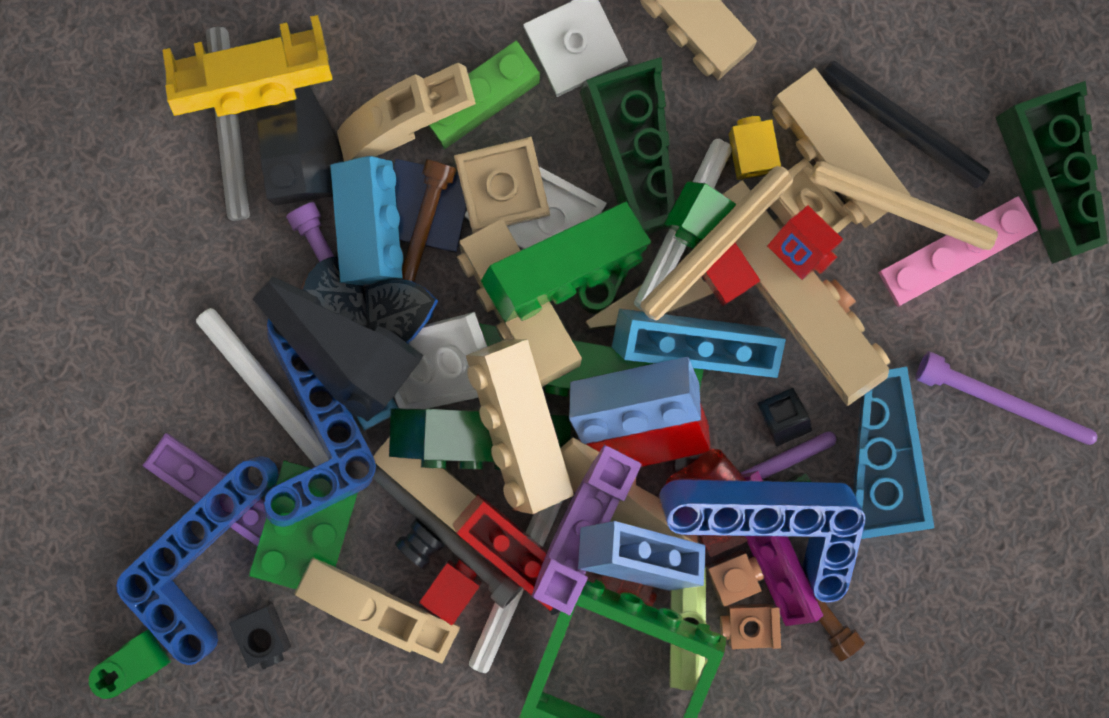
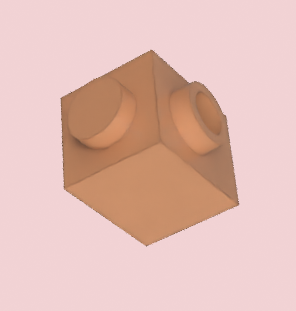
[705,550,764,607]

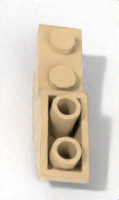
[337,63,476,161]
[294,557,460,663]

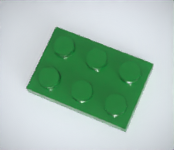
[249,460,358,589]

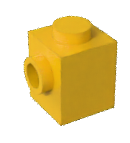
[728,116,781,180]

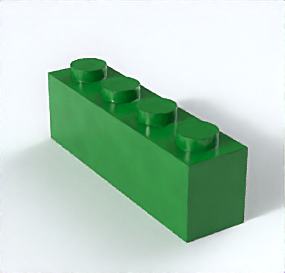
[480,201,651,323]

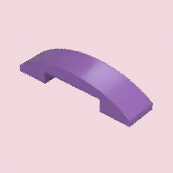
[532,445,642,615]

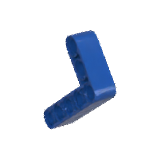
[264,319,376,527]
[116,456,278,665]
[659,480,865,603]

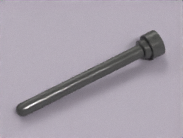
[373,466,522,609]

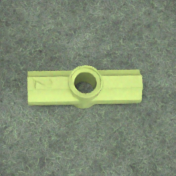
[669,566,706,690]

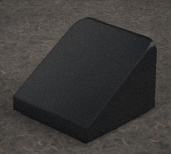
[757,388,812,447]

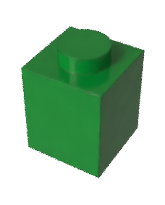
[664,182,736,248]

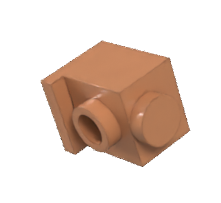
[720,603,781,649]

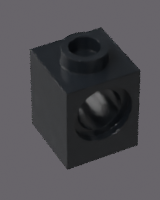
[229,603,292,670]

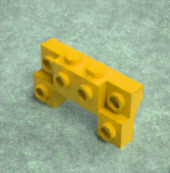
[162,15,333,117]

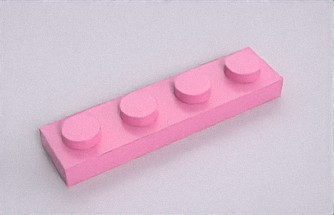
[878,196,1038,307]

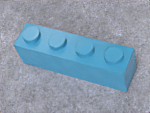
[612,308,786,378]

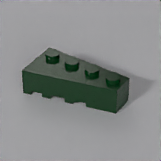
[580,57,675,235]
[995,81,1108,264]
[389,408,571,470]

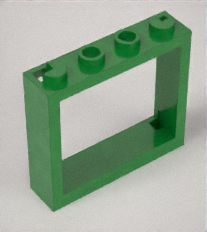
[519,579,727,718]

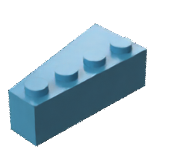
[853,367,934,539]

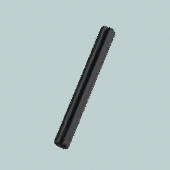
[821,61,990,188]

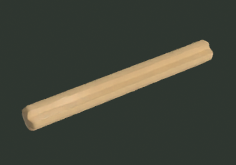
[810,161,998,250]
[640,166,793,320]

